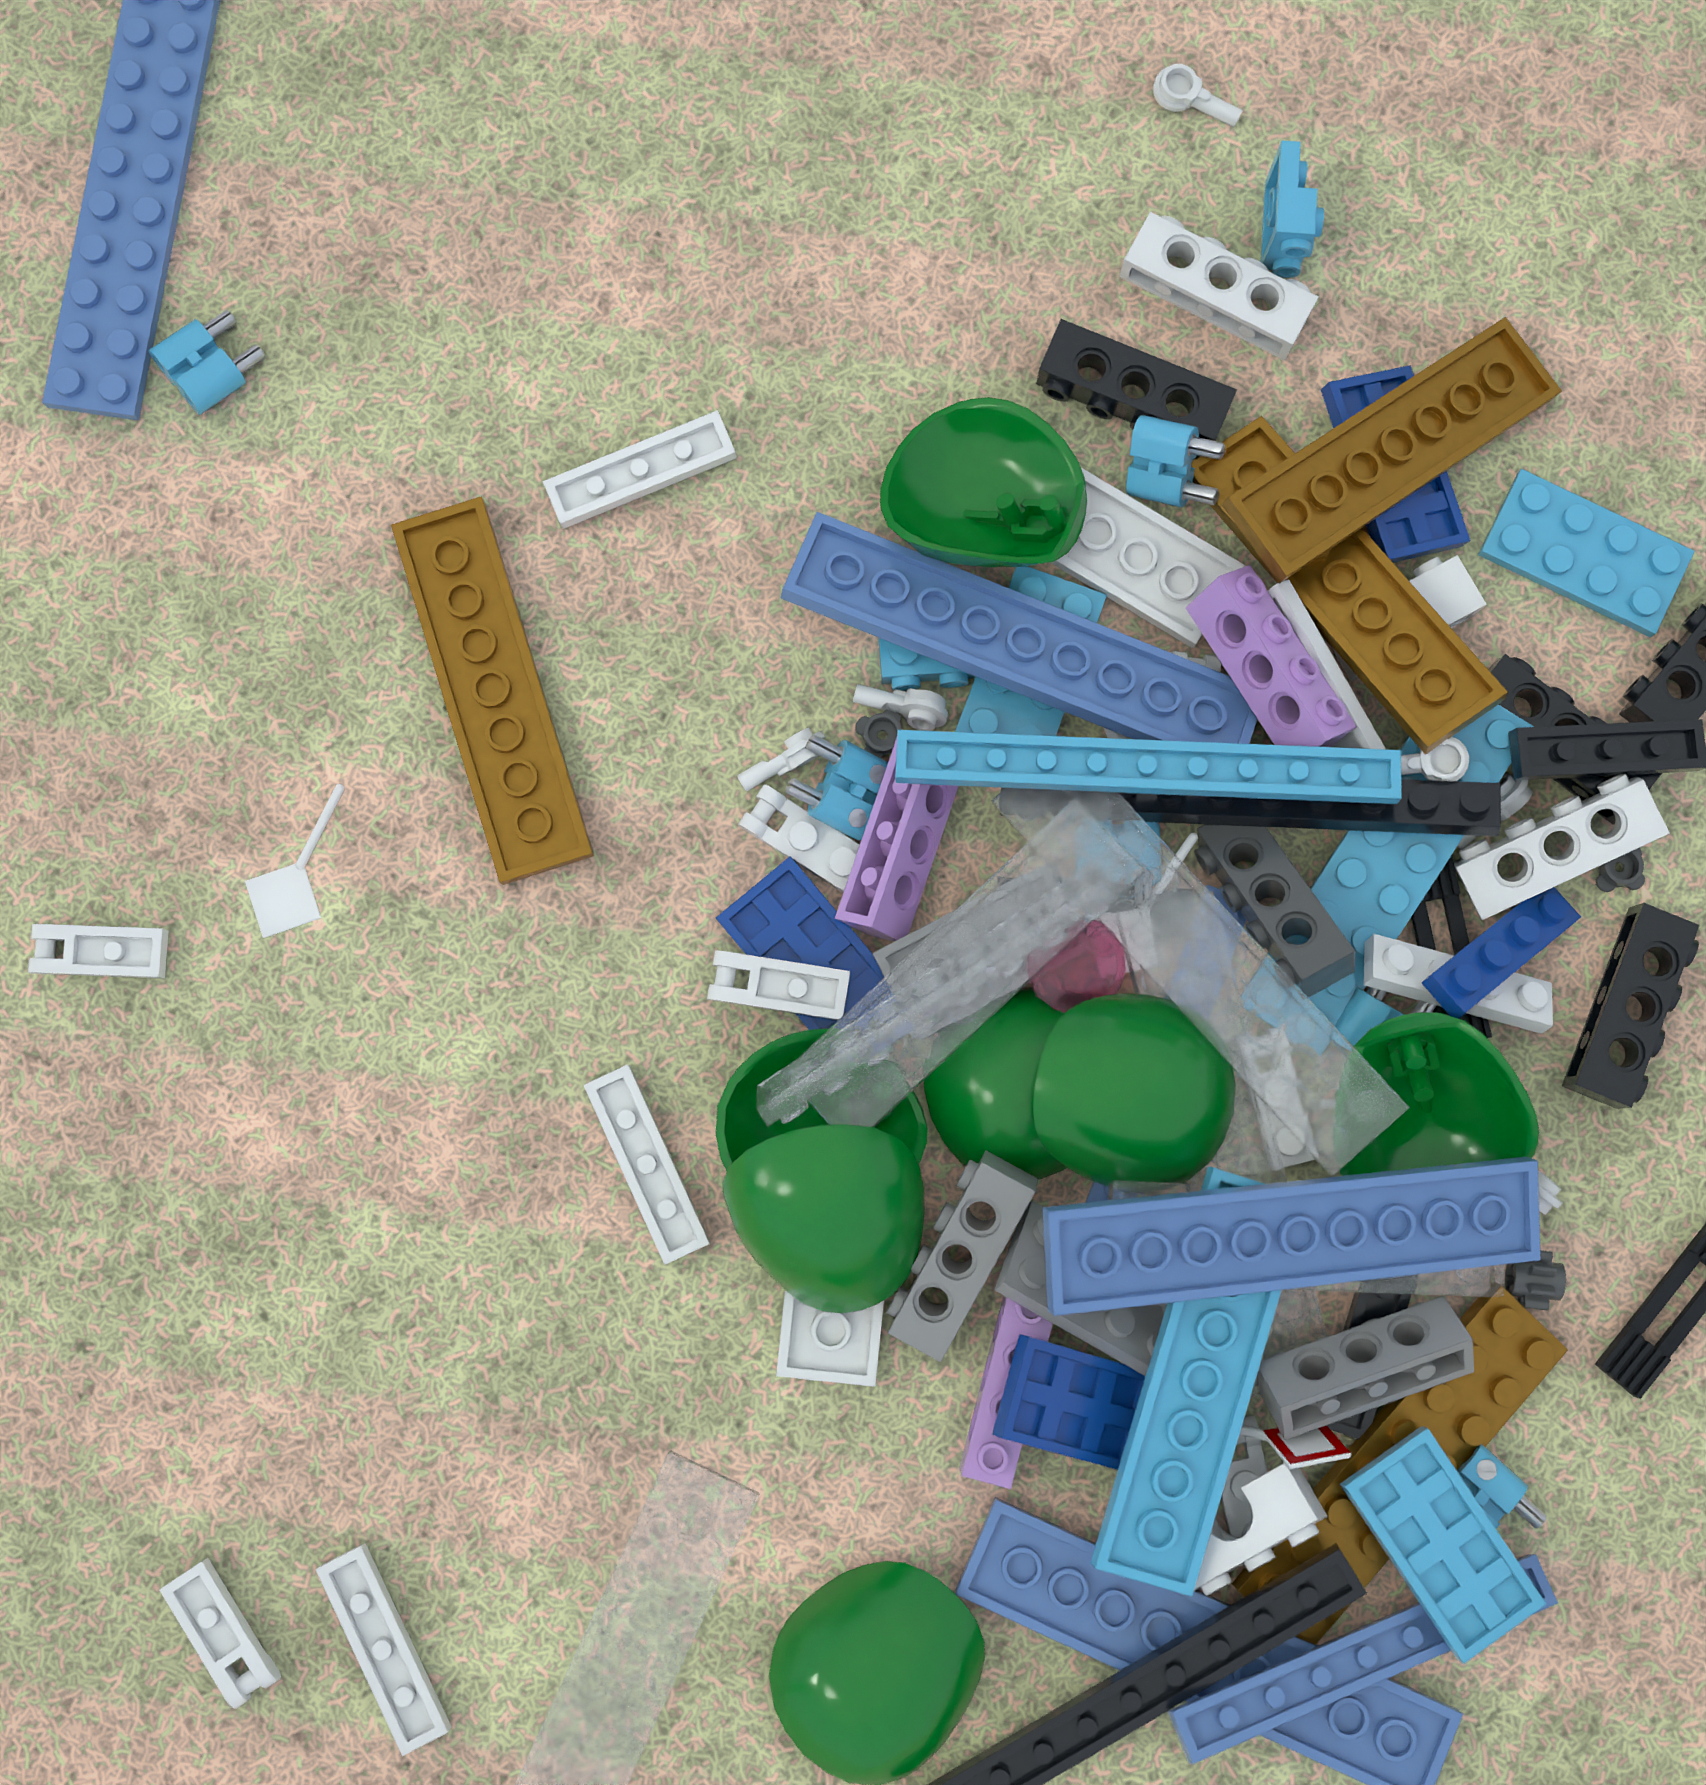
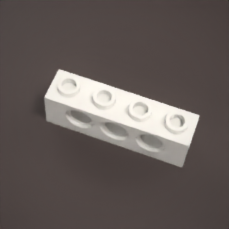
[1119,212,1318,361]
[1454,773,1670,920]

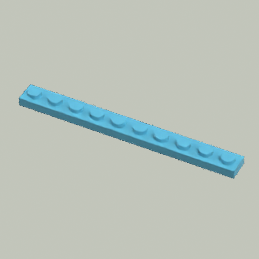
[895,730,1401,804]

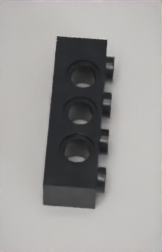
[1036,319,1237,441]
[1619,603,1706,723]
[1488,654,1662,825]
[1562,903,1700,1109]

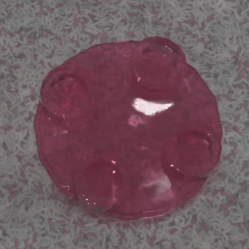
[1027,916,1126,1013]

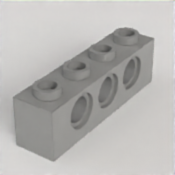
[886,1150,1038,1362]
[1257,1296,1474,1440]

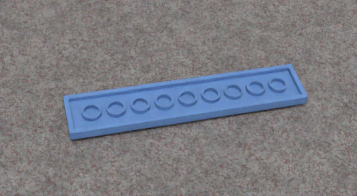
[42,0,220,421]
[780,512,1257,744]
[1043,1157,1541,1316]
[955,1497,1463,1785]

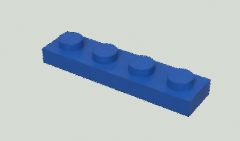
[1421,887,1581,1019]

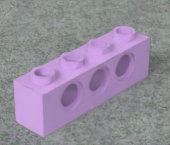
[1186,565,1357,747]
[835,738,959,942]
[959,1295,1053,1489]

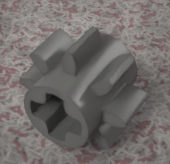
[1505,1250,1566,1311]

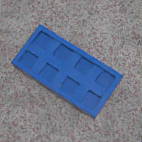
[1321,365,1471,563]
[716,856,904,1041]
[992,1334,1146,1470]

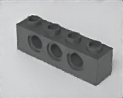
[1194,824,1355,1001]

